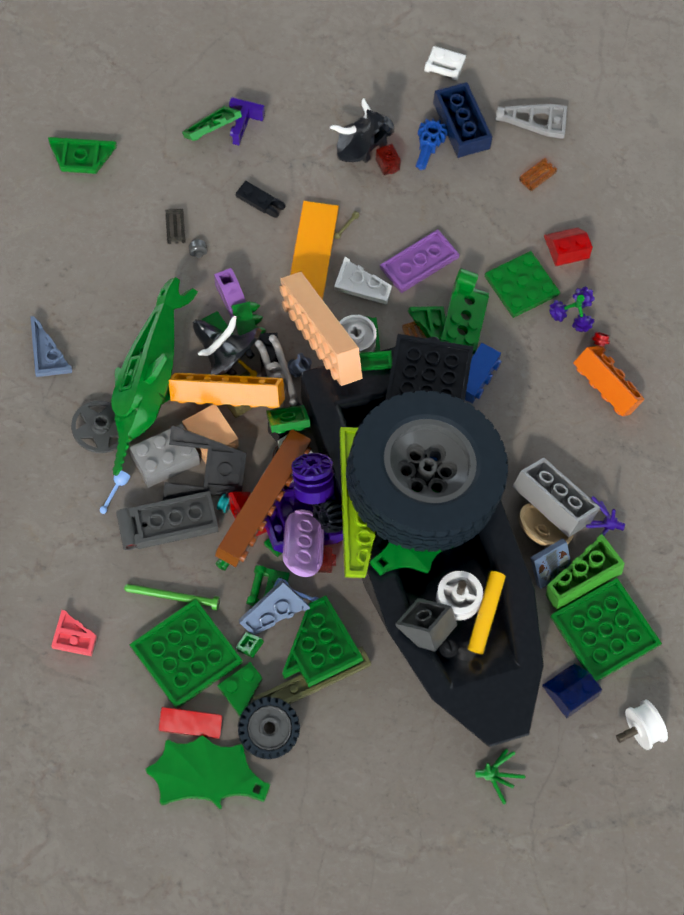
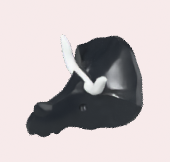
[330,98,395,163]
[193,316,262,376]

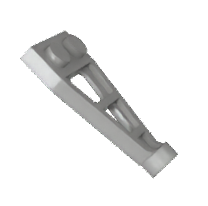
[495,104,567,139]

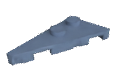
[30,316,72,377]

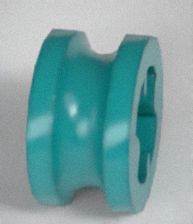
[216,494,230,513]

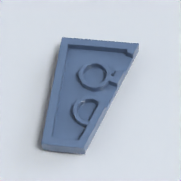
[239,580,310,635]

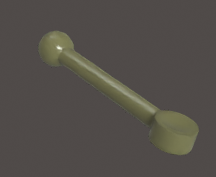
[334,211,359,239]

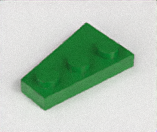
[182,106,242,141]

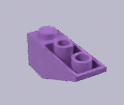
[214,268,246,326]

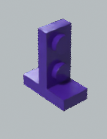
[229,97,265,145]

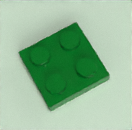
[266,405,310,433]

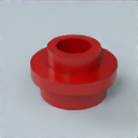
[591,332,610,347]

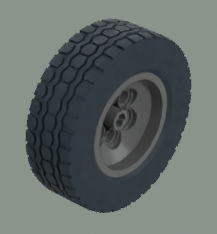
[346,391,508,552]

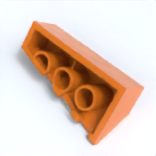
[573,346,645,416]

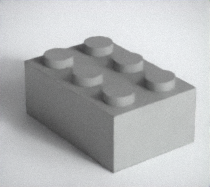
[130,424,200,488]

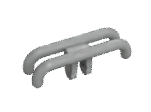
[255,335,298,409]

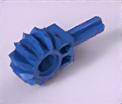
[416,118,447,170]

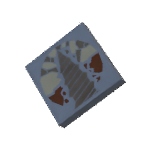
[530,538,571,589]

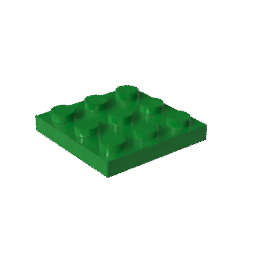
[484,251,560,318]

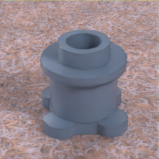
[288,353,312,377]

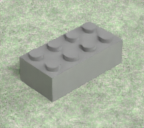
[512,458,600,537]

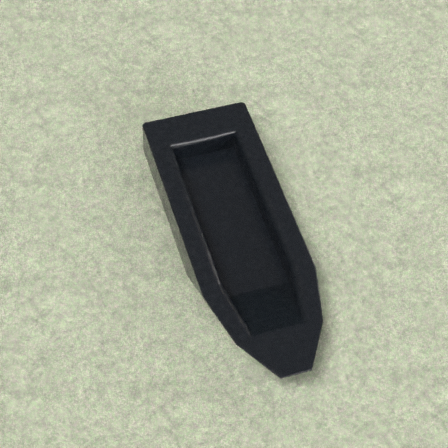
[301,337,544,747]

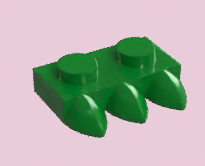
[231,301,266,335]

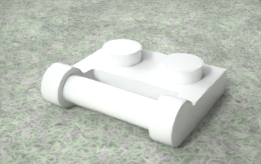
[424,46,466,81]

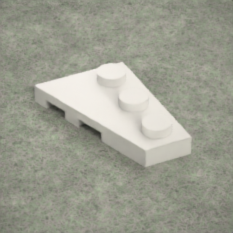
[334,257,392,305]

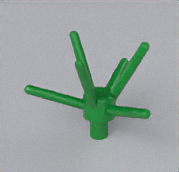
[475,749,525,804]

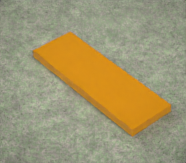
[290,201,339,300]

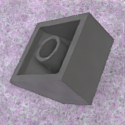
[396,598,457,651]

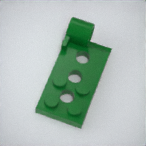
[440,268,489,355]

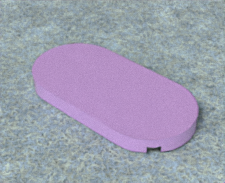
[283,510,324,577]

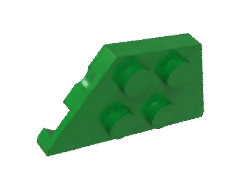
[48,137,117,174]

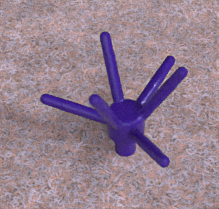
[586,496,625,541]

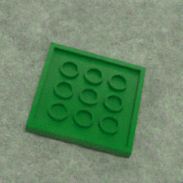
[550,578,662,684]
[129,599,243,709]

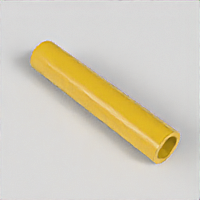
[468,571,506,654]

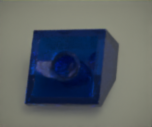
[542,663,603,718]

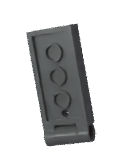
[116,491,219,550]

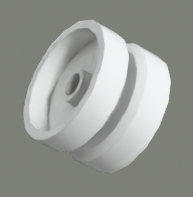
[339,315,376,353]

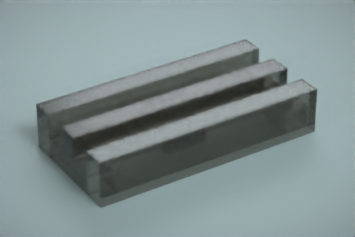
[165,209,186,244]

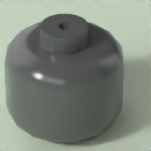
[189,239,207,258]

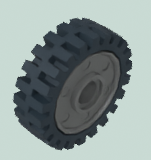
[238,697,300,759]

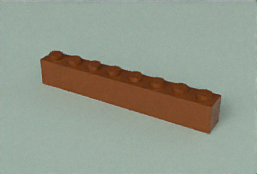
[215,430,312,567]

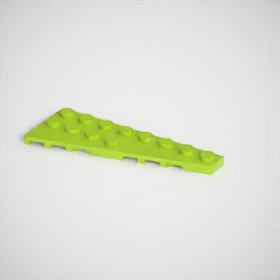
[339,427,376,578]

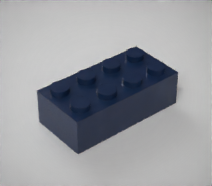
[433,82,492,158]

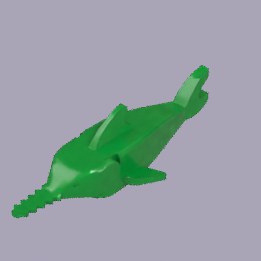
[111,277,198,476]

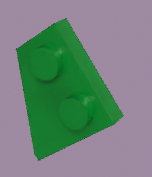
[408,306,446,340]

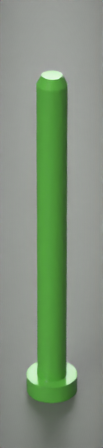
[124,584,220,610]

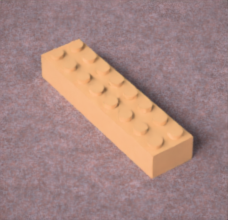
[279,272,363,386]

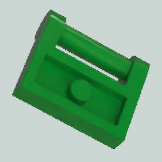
[246,565,290,606]

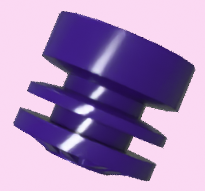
[291,453,335,504]

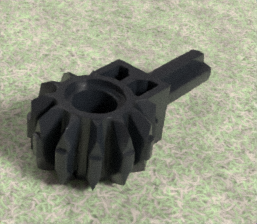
[310,499,343,533]

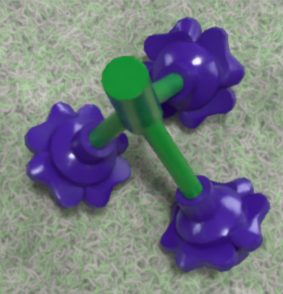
[549,286,595,332]

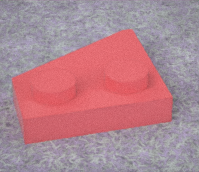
[51,610,97,656]

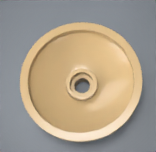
[518,503,574,547]

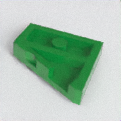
[217,662,262,717]

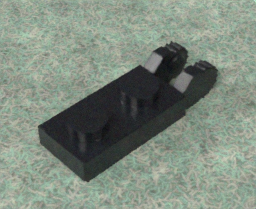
[236,181,286,218]

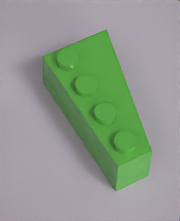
[546,534,625,611]

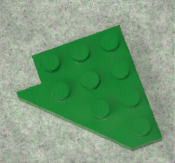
[282,596,363,687]

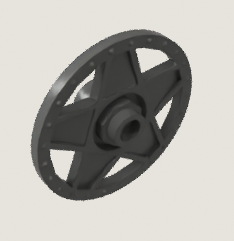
[71,401,118,453]

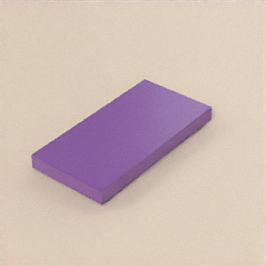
[380,229,460,293]

